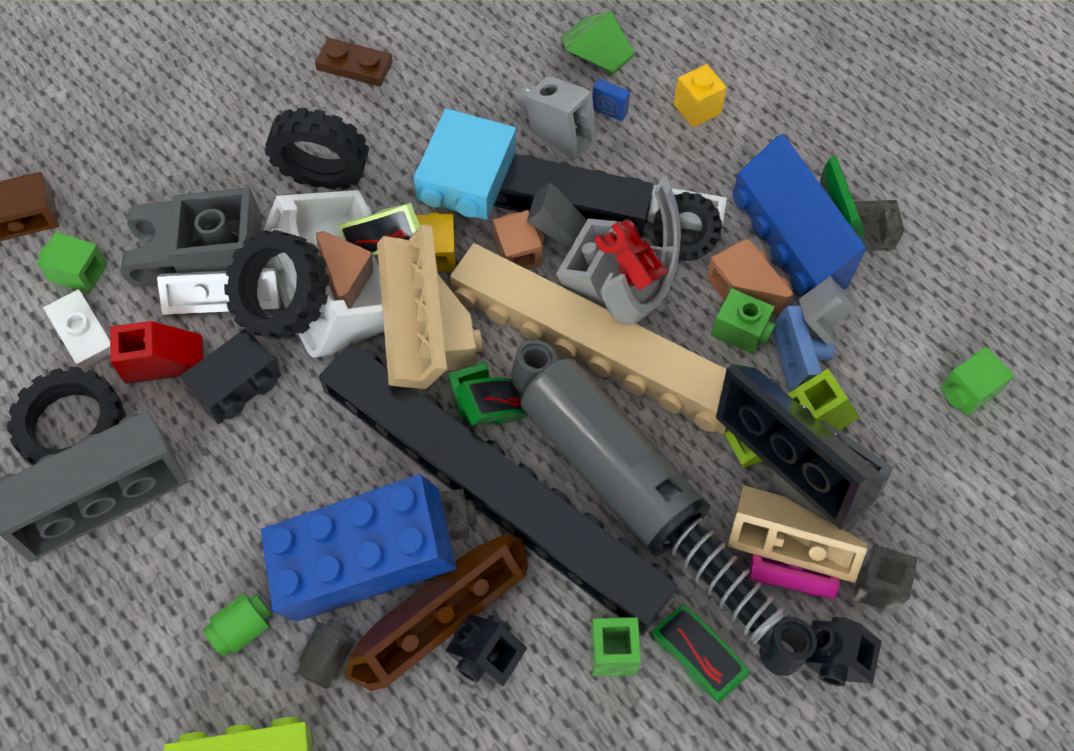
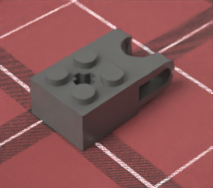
[120,187,262,287]

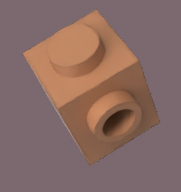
[492,210,544,269]

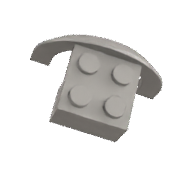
[556,175,681,325]

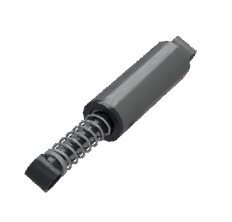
[510,340,817,676]

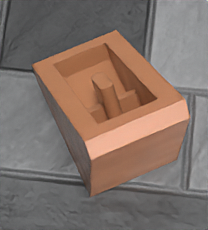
[316,231,373,309]

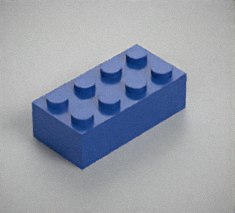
[261,474,456,621]

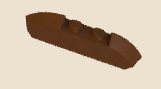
[345,534,528,691]

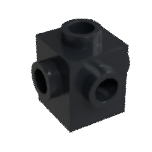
[445,614,527,686]
[805,617,882,686]

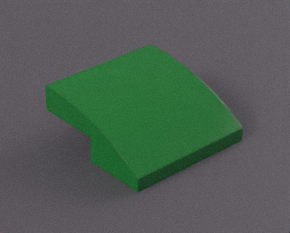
[820,156,866,238]

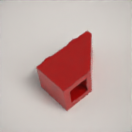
[110,321,204,384]

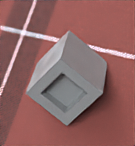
[799,276,856,346]

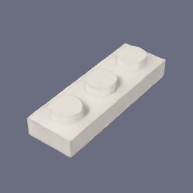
[157,268,281,315]

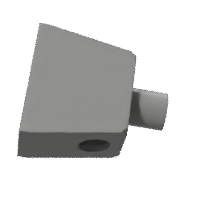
[517,76,597,161]

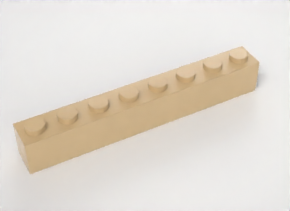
[450,243,727,435]

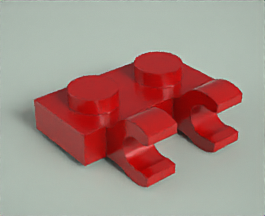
[595,219,669,291]

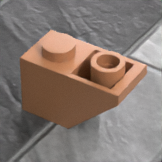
[706,238,793,315]

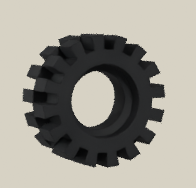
[653,192,722,261]

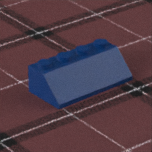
[733,134,867,296]

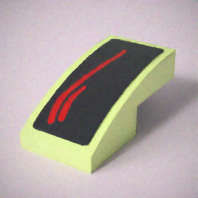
[338,203,420,256]

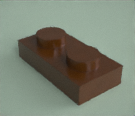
[315,37,393,87]

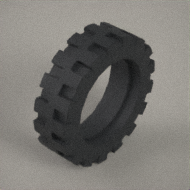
[265,108,369,190]
[224,230,330,339]
[7,367,126,466]

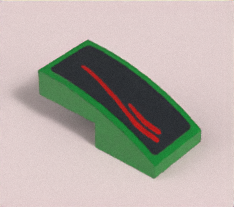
[455,377,528,426]
[652,604,750,704]

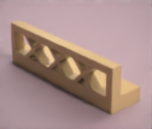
[377,224,447,389]

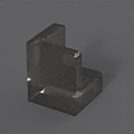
[854,200,904,251]

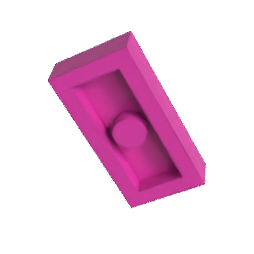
[749,553,840,599]

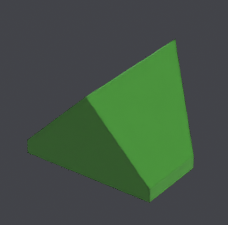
[561,11,634,75]

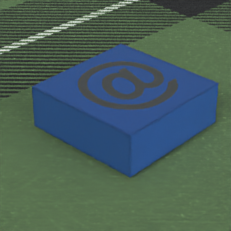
[592,79,630,122]

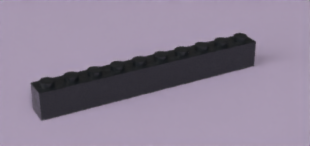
[319,342,678,636]

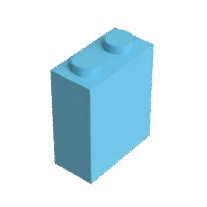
[413,108,516,220]

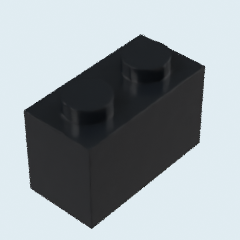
[180,328,281,424]

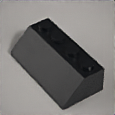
[716,364,886,530]

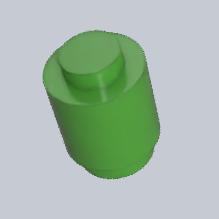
[202,592,272,657]

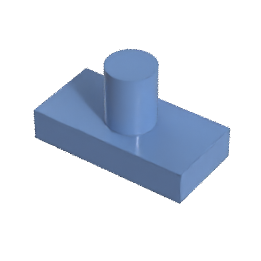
[772,306,834,392]

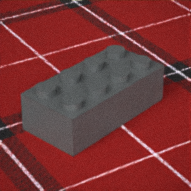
[0,410,189,562]

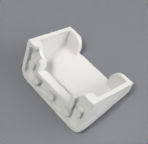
[263,190,384,358]

